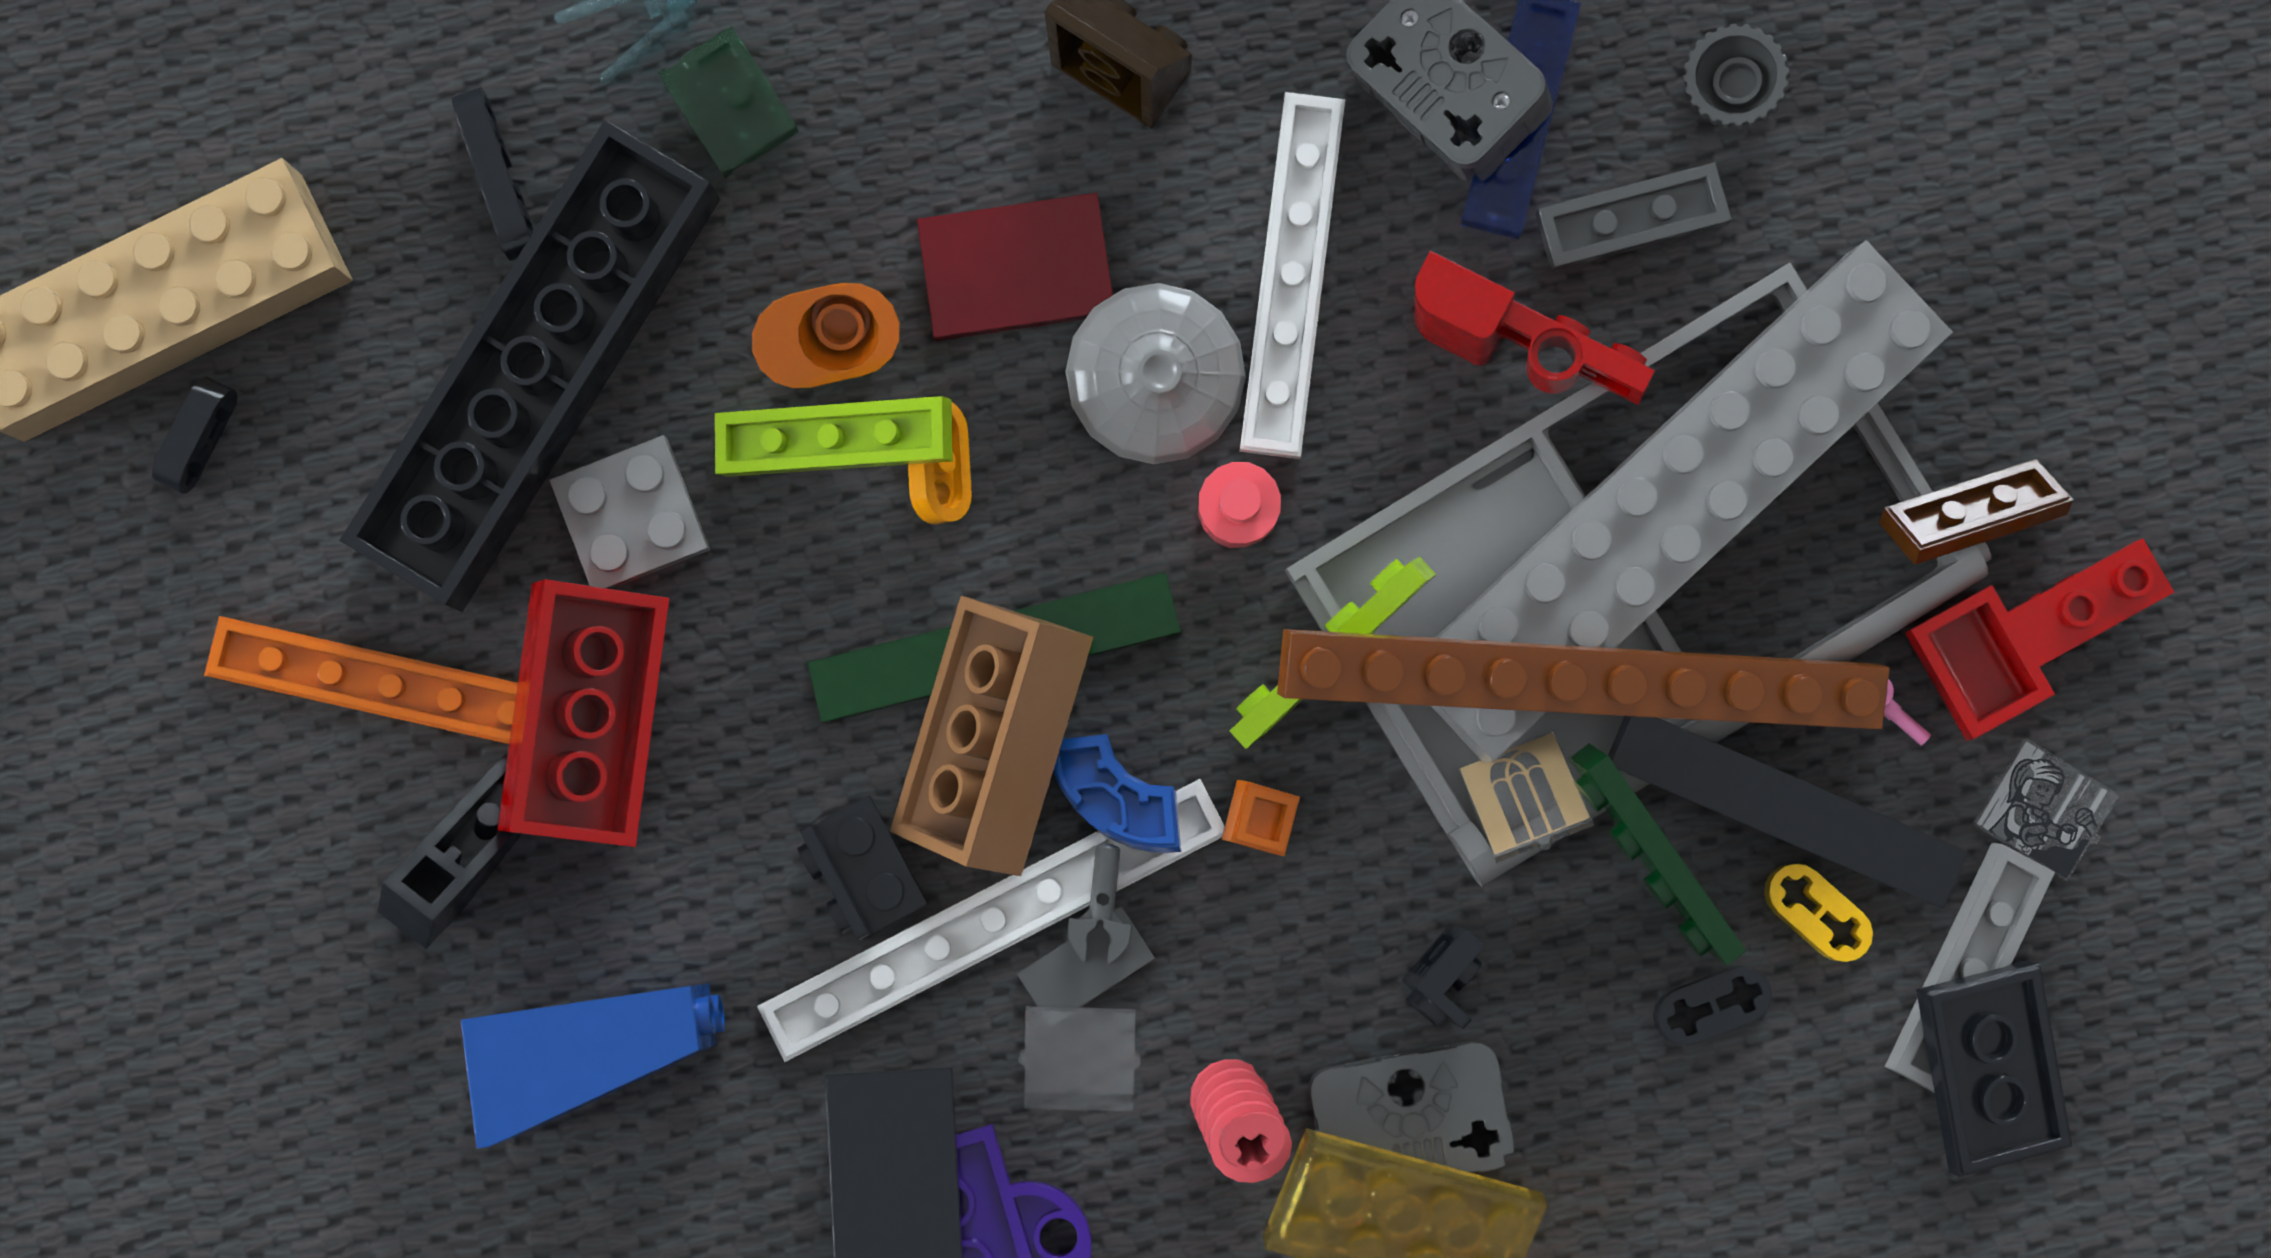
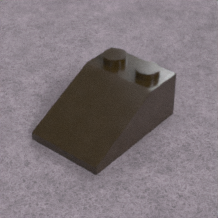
[1044,0,1192,129]

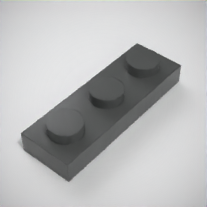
[1535,162,1732,272]

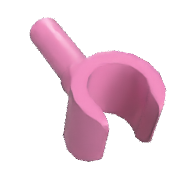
[1884,679,1931,745]

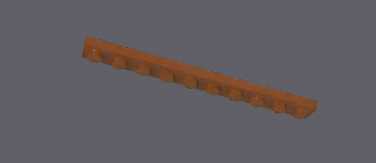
[1277,629,1890,729]

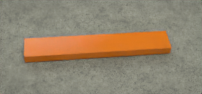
[204,616,518,744]

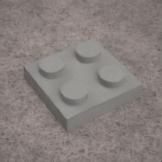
[549,435,710,589]

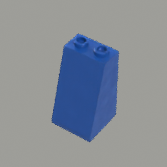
[461,983,725,1149]

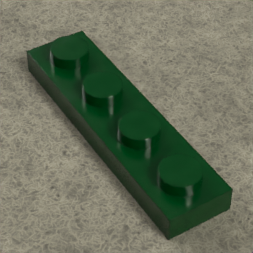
[1569,743,1746,966]

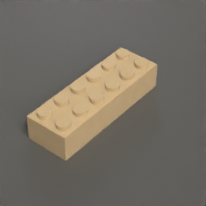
[0,158,353,442]

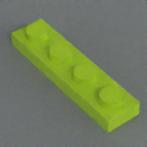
[715,396,953,477]
[1229,556,1437,749]

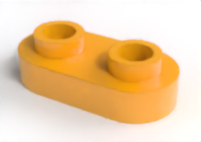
[908,403,972,525]

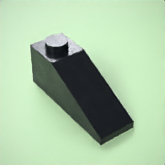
[378,754,522,950]

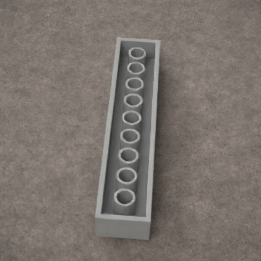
[1431,240,1953,763]

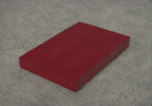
[917,192,1113,341]

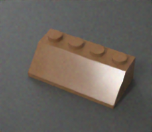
[890,595,1094,876]

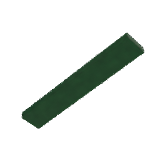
[807,572,1181,723]

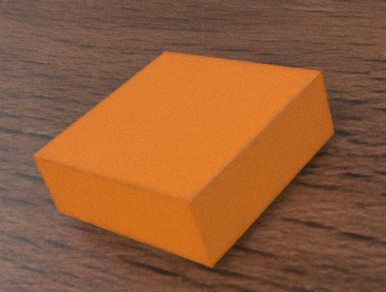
[1221,780,1300,856]

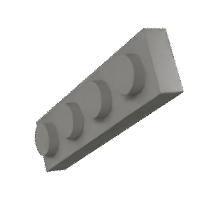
[1885,843,2055,1093]

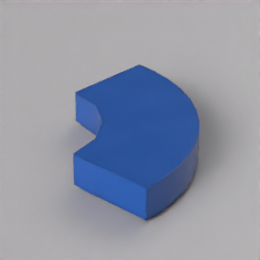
[1053,734,1182,853]

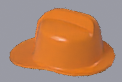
[752,283,900,388]

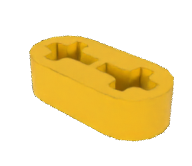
[1764,864,1873,962]

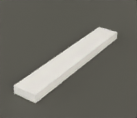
[1239,92,1345,459]

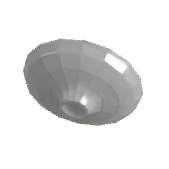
[1065,283,1246,464]

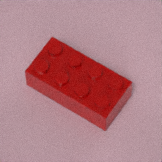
[497,579,669,847]

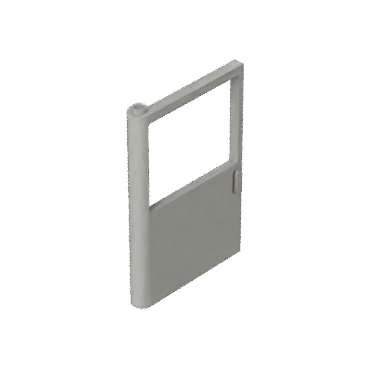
[1285,262,1991,887]

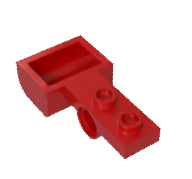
[1414,251,1655,405]
[1904,538,2175,741]

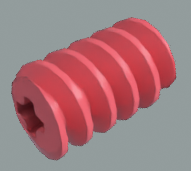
[1190,1059,1292,1183]

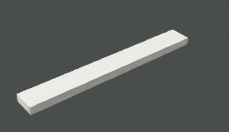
[757,779,1225,1062]

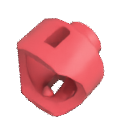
[1198,462,1281,548]

